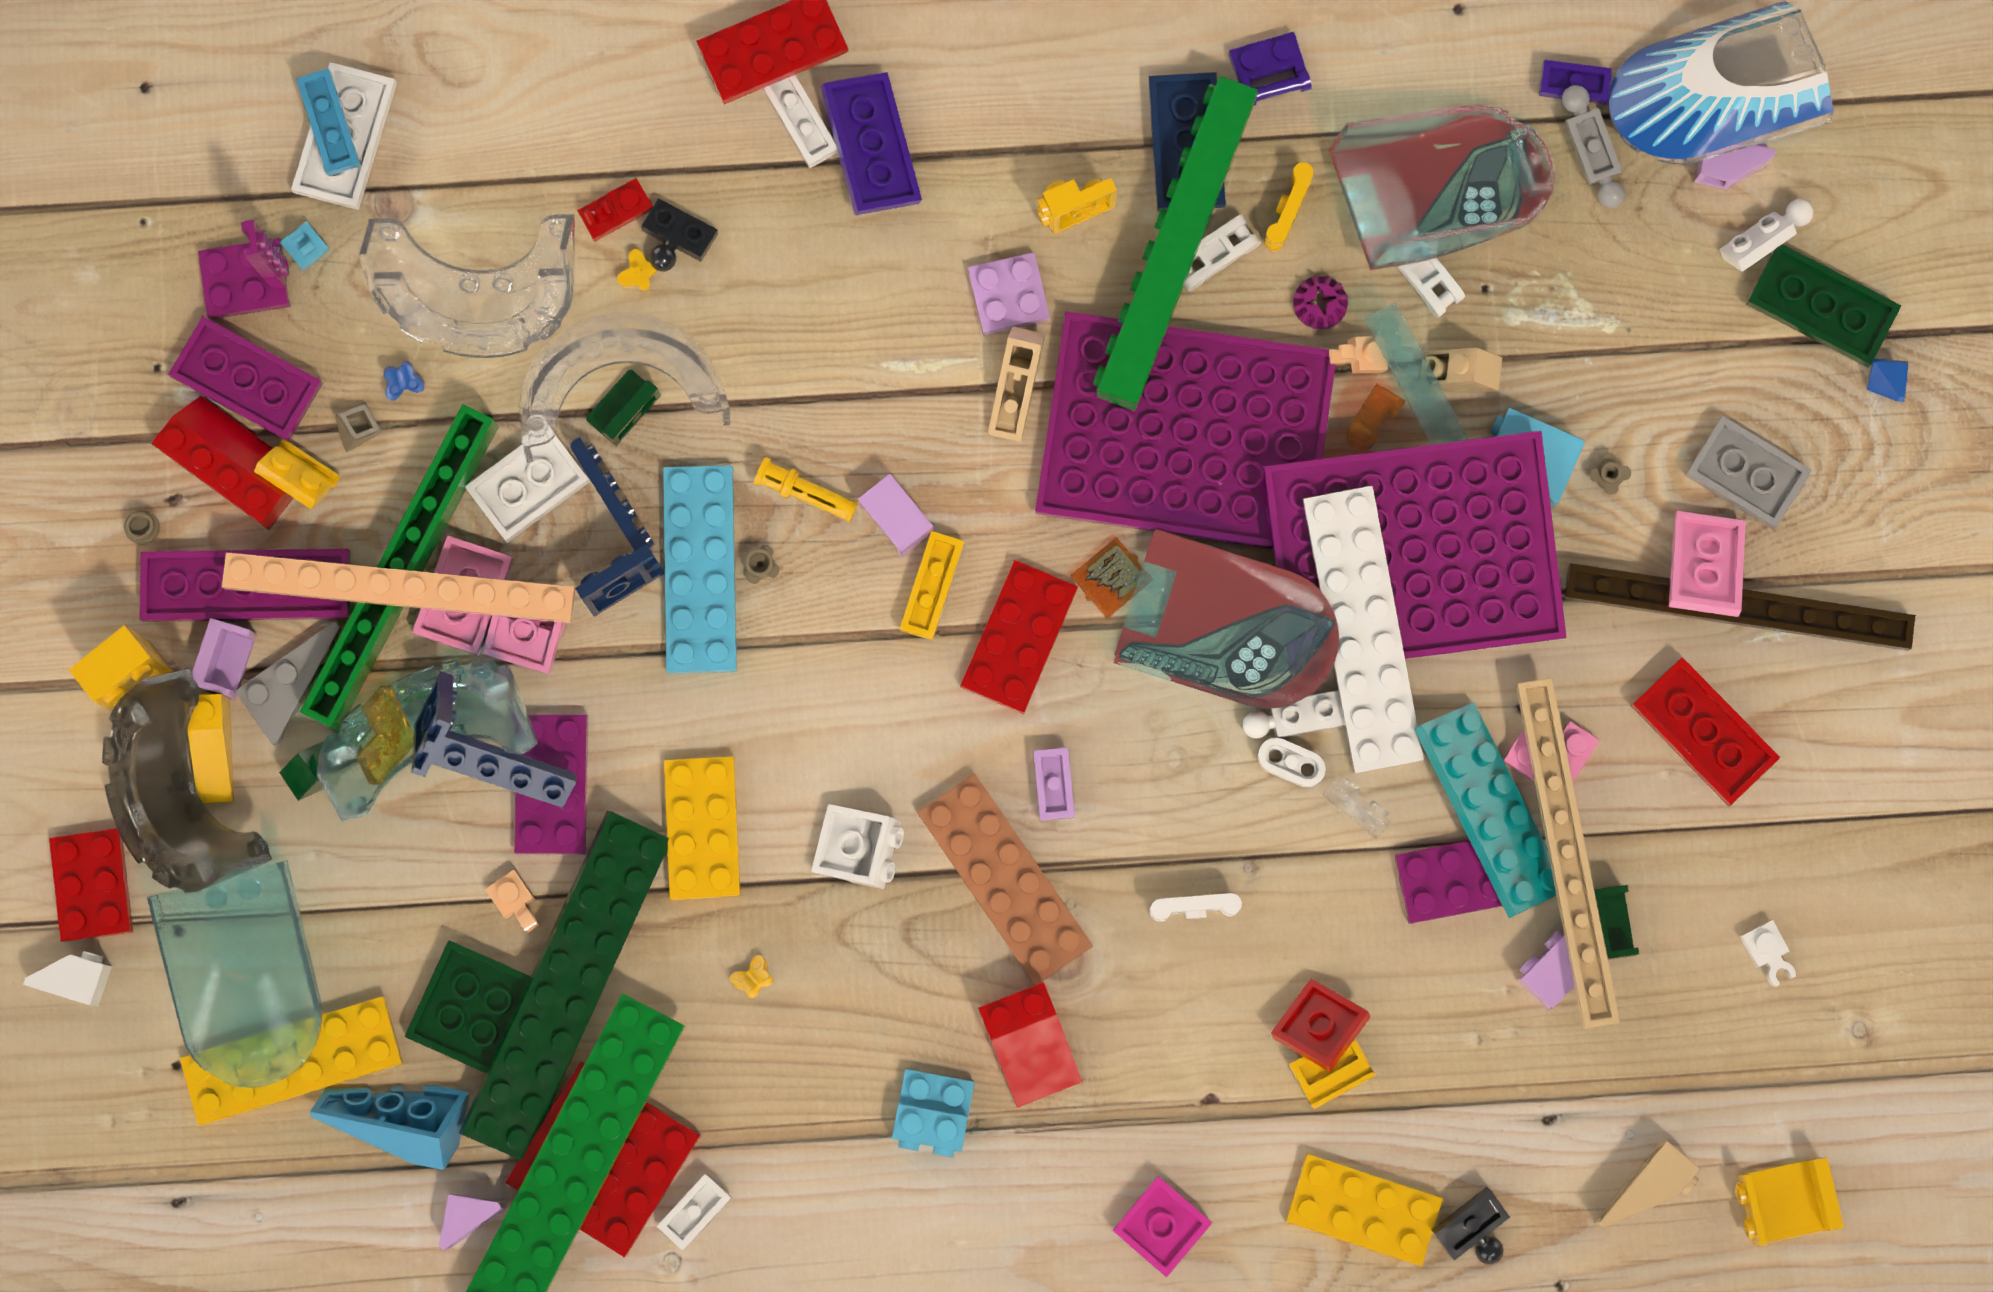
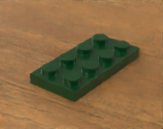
[1746,244,1902,367]

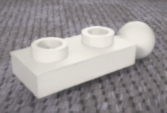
[1719,199,1813,272]
[1242,691,1345,739]

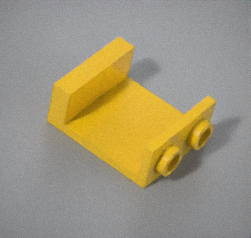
[1735,1157,1844,1246]

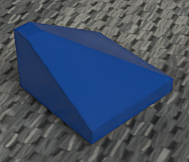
[1867,359,1908,402]

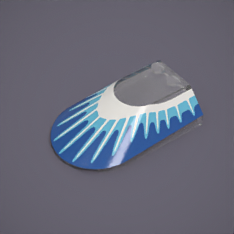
[1608,1,1834,164]

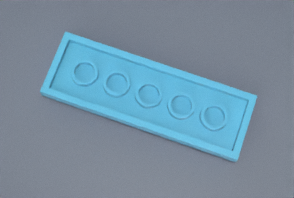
[663,465,737,674]

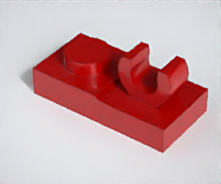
[577,177,653,242]

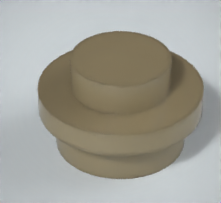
[124,510,160,545]

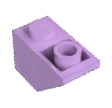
[1694,140,1776,190]
[1517,930,1574,1010]

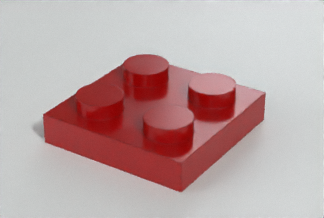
[1271,978,1371,1073]

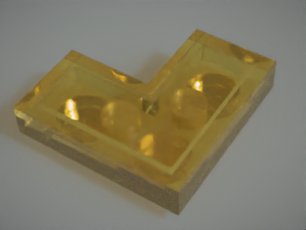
[356,686,414,785]

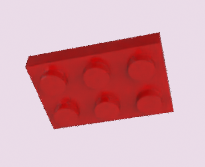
[49,828,133,942]

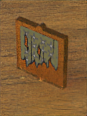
[1070,537,1153,619]

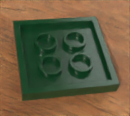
[404,940,530,1073]

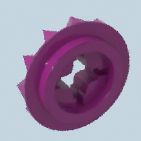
[1293,275,1348,330]

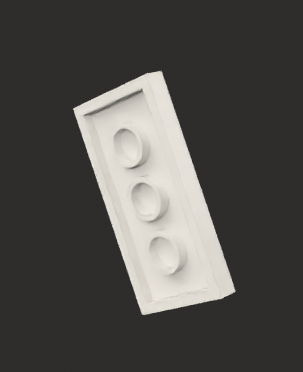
[291,62,397,210]

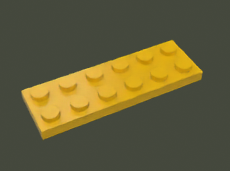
[180,996,404,1126]

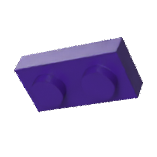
[1539,59,1612,105]

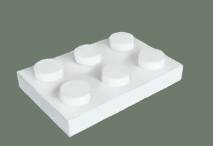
[465,426,590,543]

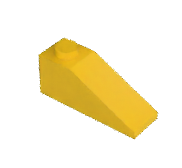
[186,694,234,804]

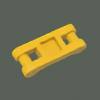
[1264,162,1314,252]

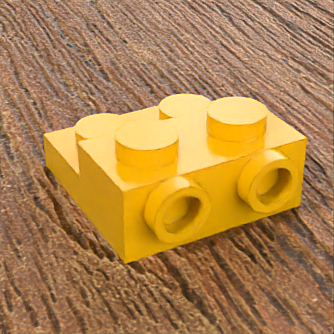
[1036,178,1117,235]

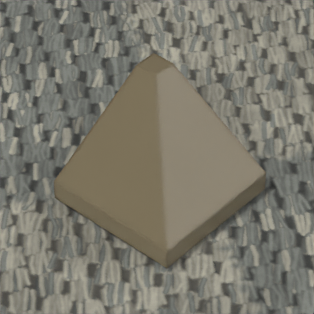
[335,403,382,452]

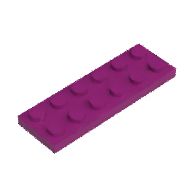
[140,548,351,622]

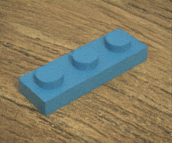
[296,68,361,176]

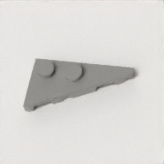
[235,621,341,746]

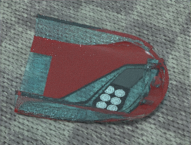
[1328,105,1555,271]
[1113,528,1339,709]

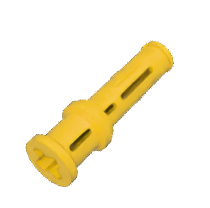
[753,456,858,522]

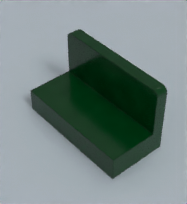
[586,369,661,446]

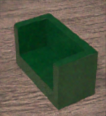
[1594,885,1639,960]

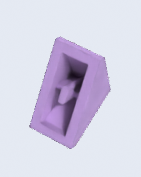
[439,1194,506,1251]

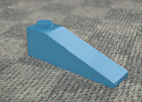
[310,1085,469,1170]

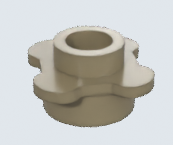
[1589,453,1631,495]
[740,545,780,584]

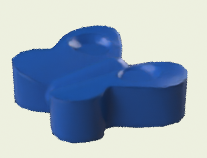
[384,361,425,401]

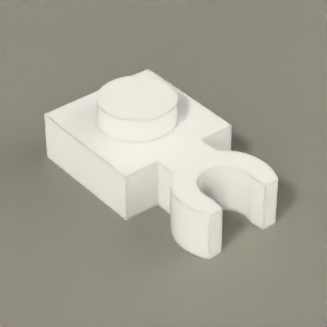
[1740,920,1796,987]

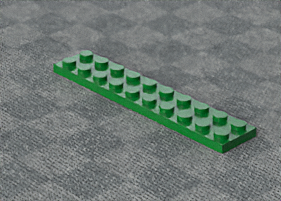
[466,993,686,1292]

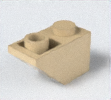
[1419,347,1502,393]

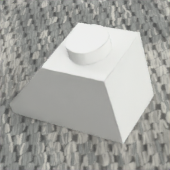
[23,951,112,1007]

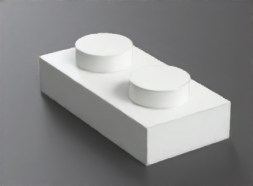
[657,1174,732,1251]

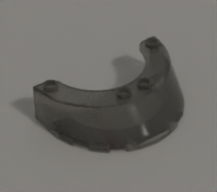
[102,668,273,893]

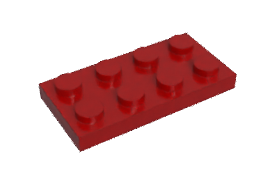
[696,0,849,105]
[960,560,1078,714]
[1631,657,1781,807]

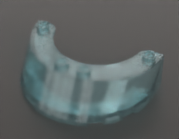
[317,658,538,821]

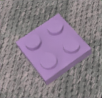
[968,252,1050,336]

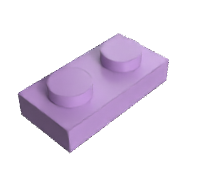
[1033,748,1075,821]

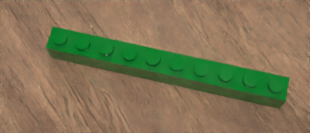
[1093,76,1258,411]
[300,404,499,732]

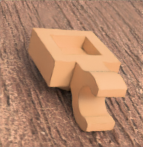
[1329,336,1388,374]
[485,869,540,933]

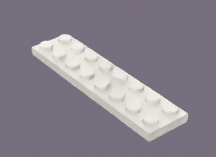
[1303,486,1424,773]

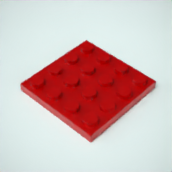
[505,1062,701,1258]

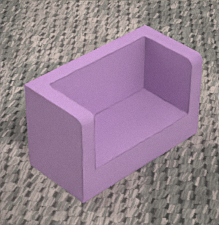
[858,474,934,557]
[188,618,257,700]

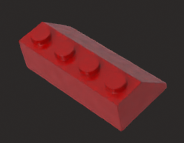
[151,396,294,530]

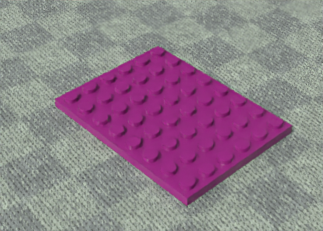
[1035,311,1336,549]
[1263,431,1567,674]

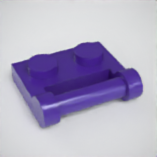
[1229,32,1312,106]

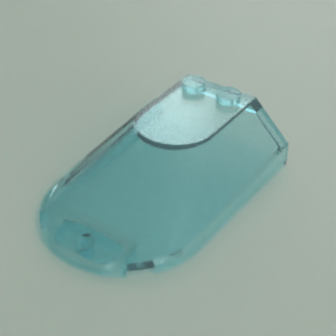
[147,860,322,1088]

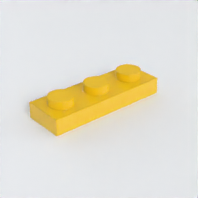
[899,531,964,641]

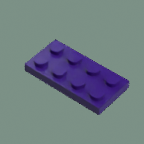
[821,72,922,216]

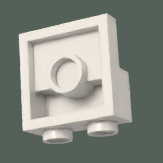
[811,804,904,890]

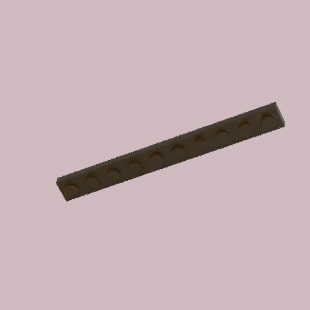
[1564,563,1916,651]

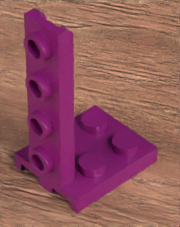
[198,220,291,320]

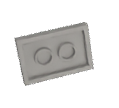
[1685,416,1811,530]

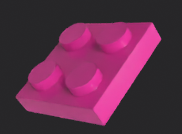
[1112,1176,1212,1278]

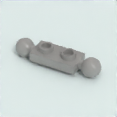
[1562,85,1625,208]

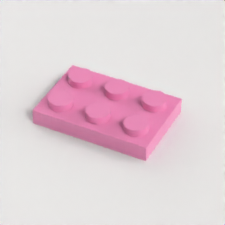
[1669,511,1746,617]
[412,535,514,656]

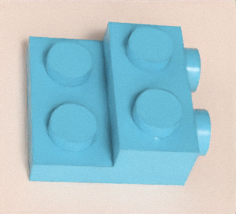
[892,1069,975,1157]

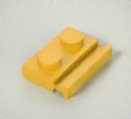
[254,439,341,510]
[1288,1039,1376,1110]

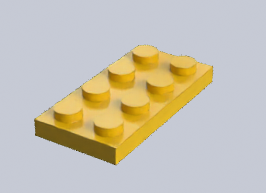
[664,756,741,900]
[1285,1154,1443,1267]

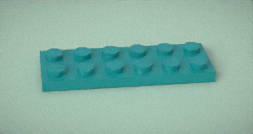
[1414,702,1557,918]

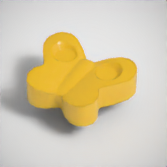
[617,249,658,291]
[730,955,773,998]

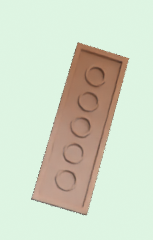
[917,773,1093,985]

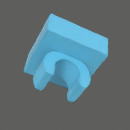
[280,221,330,271]

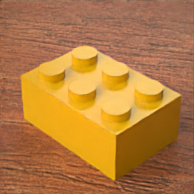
[68,625,174,715]

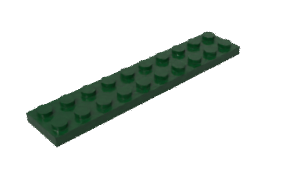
[459,810,670,1160]

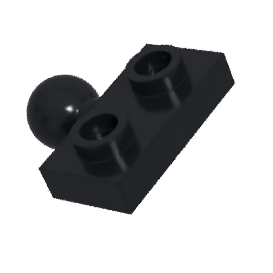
[641,198,718,272]
[1431,1187,1510,1265]

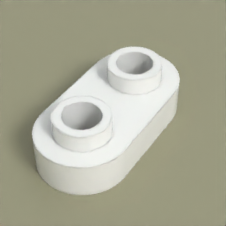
[1258,738,1326,788]

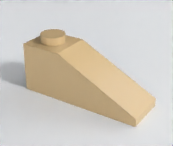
[987,327,1046,442]
[1594,1141,1700,1228]

